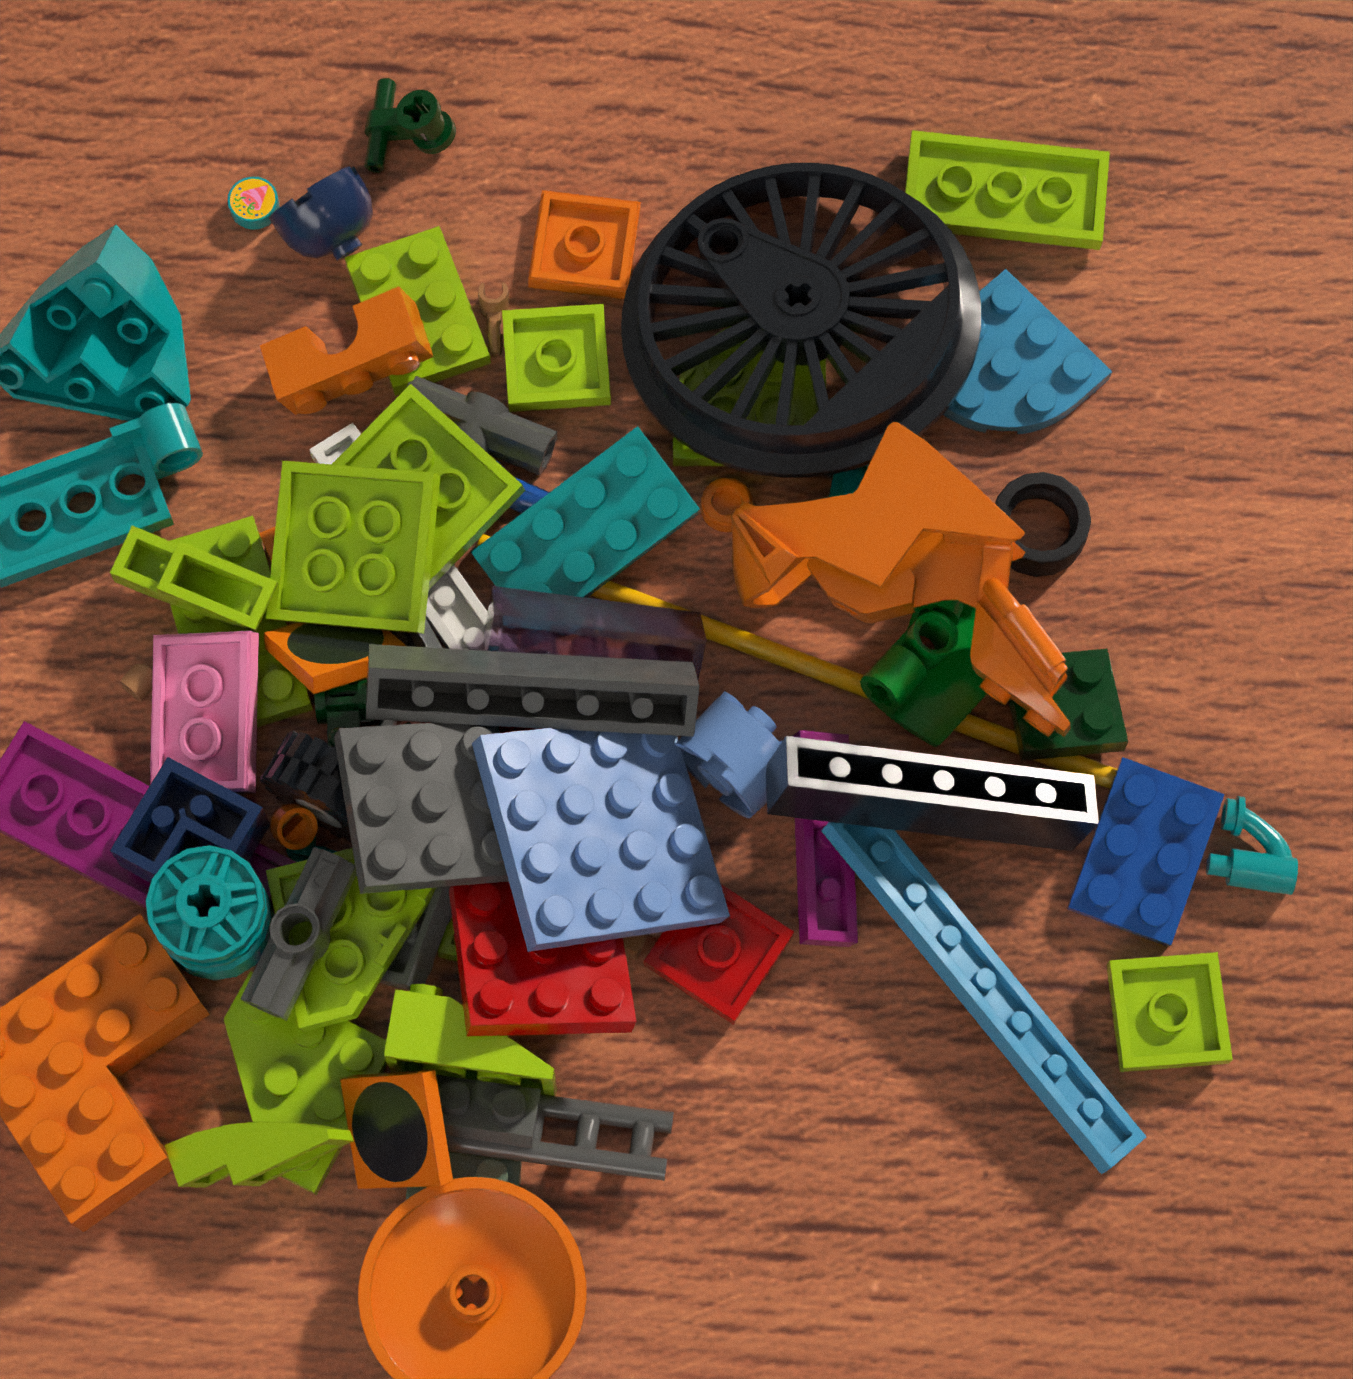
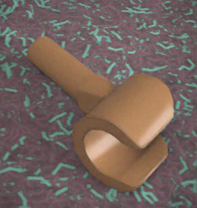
[478,282,510,356]
[121,664,153,701]

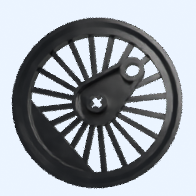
[621,163,981,478]

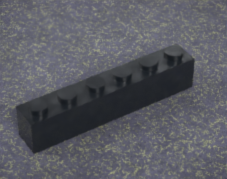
[766,736,1099,851]

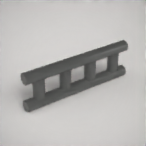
[446,1094,674,1181]

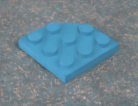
[943,269,1112,435]

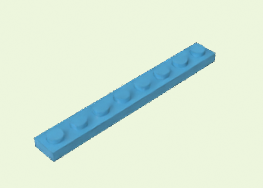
[821,822,1146,1175]

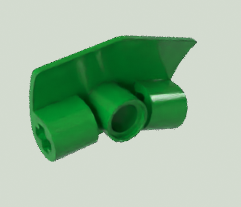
[860,600,987,747]

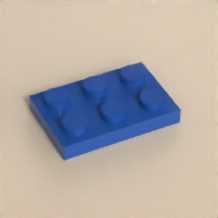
[1067,757,1225,947]

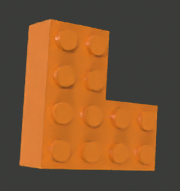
[0,914,210,1232]

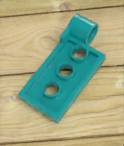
[0,403,203,588]

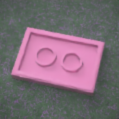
[150,631,259,793]

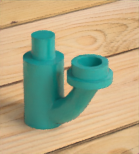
[1206,796,1298,895]

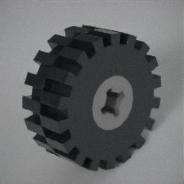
[260,731,352,843]

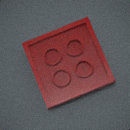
[449,882,637,1036]

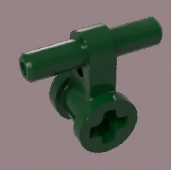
[364,78,456,173]
[314,678,373,747]

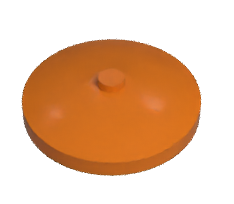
[358,1177,587,1379]

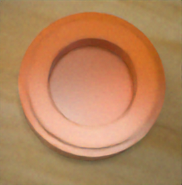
[701,478,753,532]

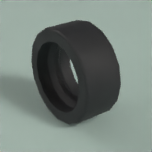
[995,472,1091,577]

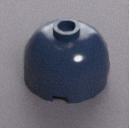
[269,166,373,261]

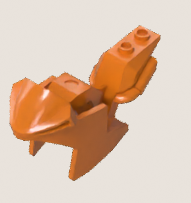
[731,422,1071,737]

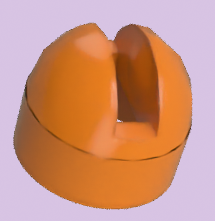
[270,804,318,850]

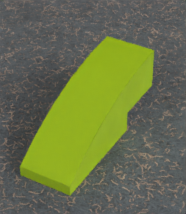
[110,525,278,632]
[164,1121,354,1188]

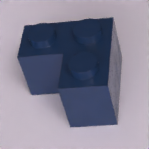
[110,757,270,883]

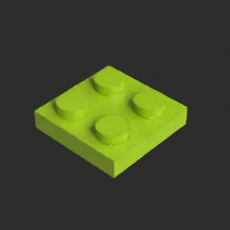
[502,304,611,412]
[1106,952,1233,1072]

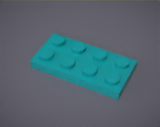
[471,426,702,637]

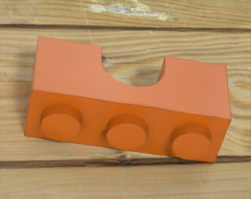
[259,286,434,415]

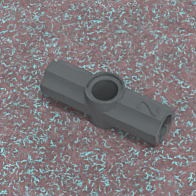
[406,376,557,475]
[241,847,357,1021]

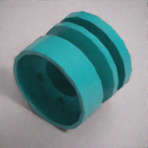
[146,845,274,980]

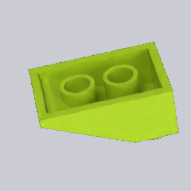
[384,984,557,1096]

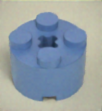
[675,691,782,818]

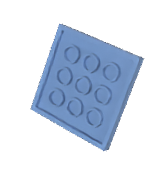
[472,728,730,952]

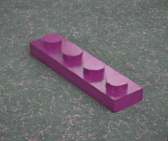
[792,730,858,947]

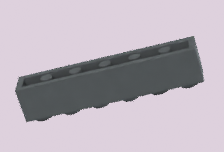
[366,644,699,737]

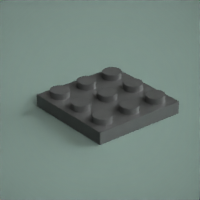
[334,723,509,894]

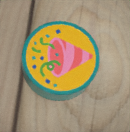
[228,177,280,230]

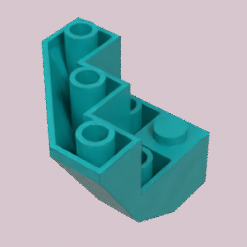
[0,225,191,421]

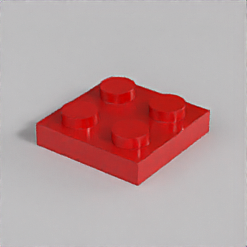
[643,883,794,1025]

